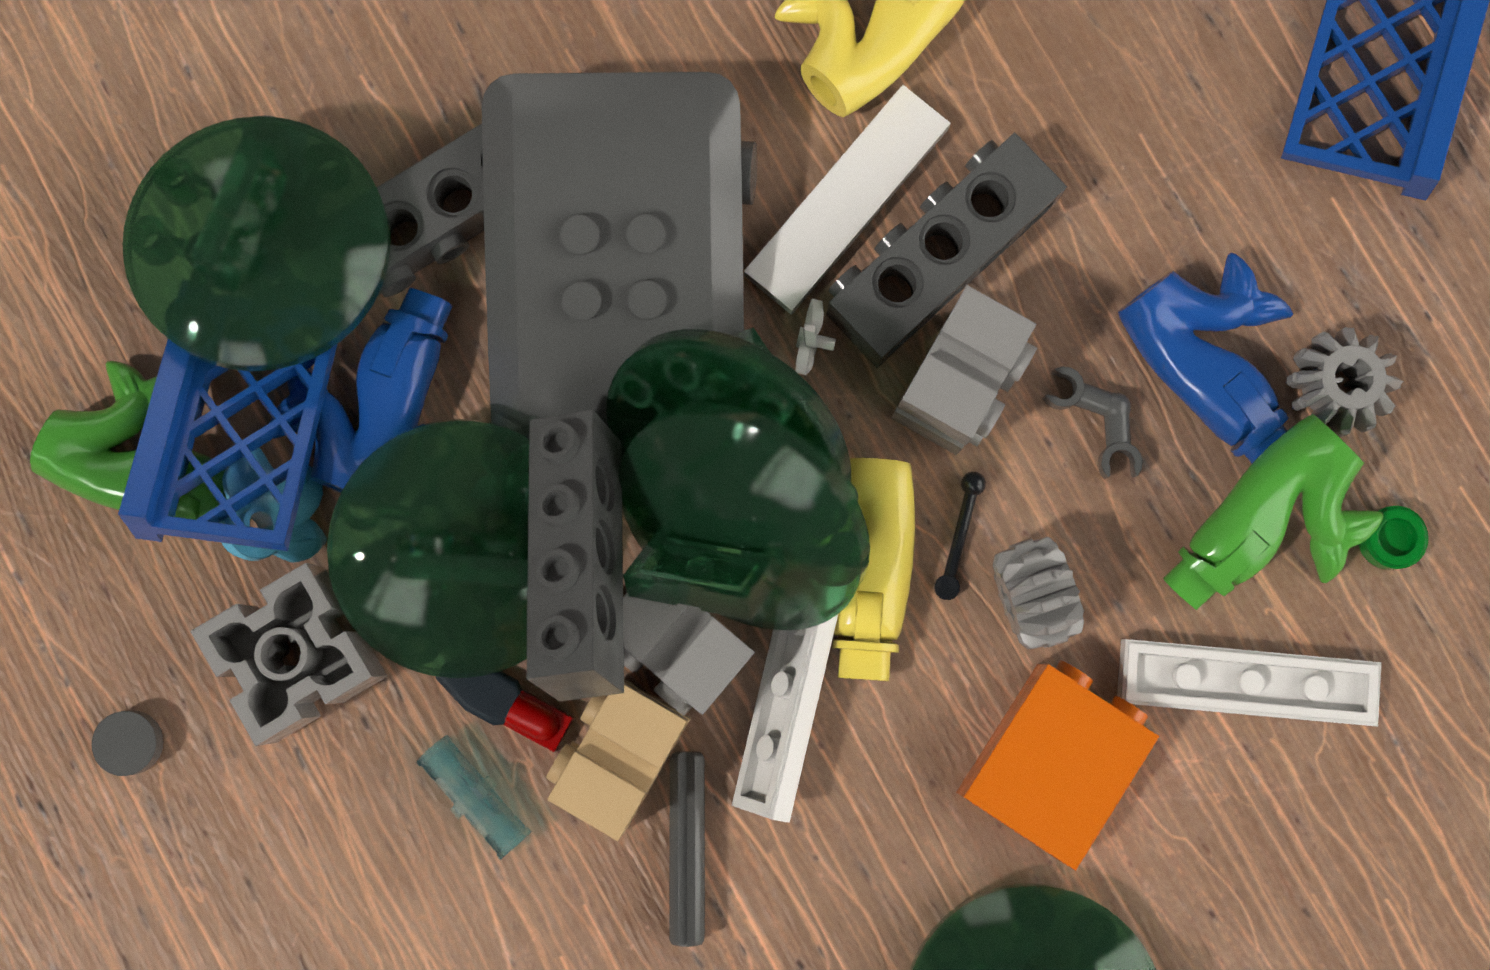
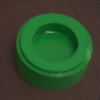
[1358,506,1429,570]

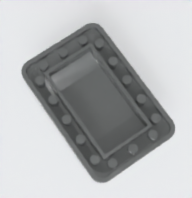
[482,72,745,458]

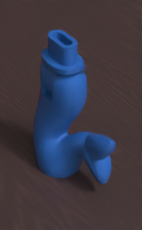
[1118,253,1293,464]
[269,288,453,506]

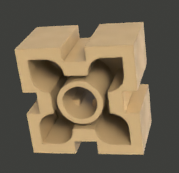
[546,679,691,841]

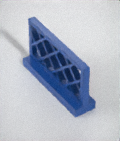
[1281,0,1490,201]
[118,279,343,551]

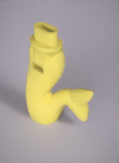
[775,0,967,117]
[761,458,915,681]

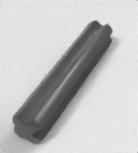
[669,751,705,947]

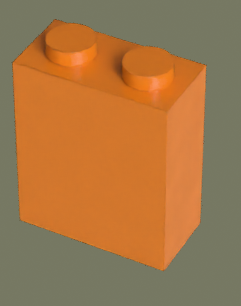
[956,660,1160,871]

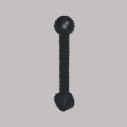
[934,471,986,600]

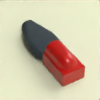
[435,658,575,752]

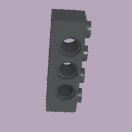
[320,124,484,299]
[826,132,1067,368]
[526,409,624,701]

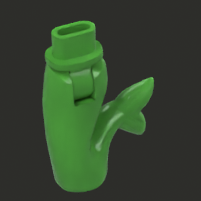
[30,361,252,522]
[1163,414,1383,610]

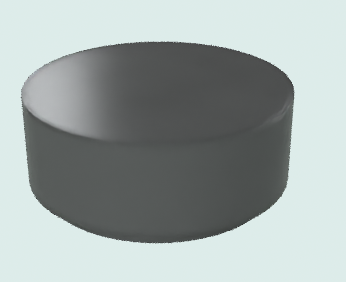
[741,141,758,205]
[92,711,163,776]

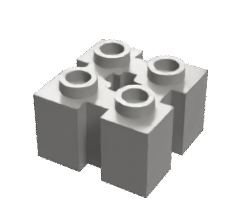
[891,285,1037,455]
[190,563,388,746]
[623,565,755,716]

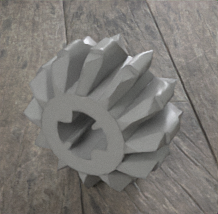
[1285,327,1403,437]
[992,537,1084,649]

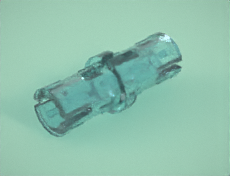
[416,735,532,860]

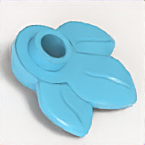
[220,448,327,563]

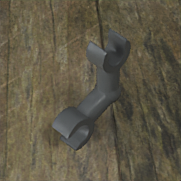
[1042,366,1143,479]

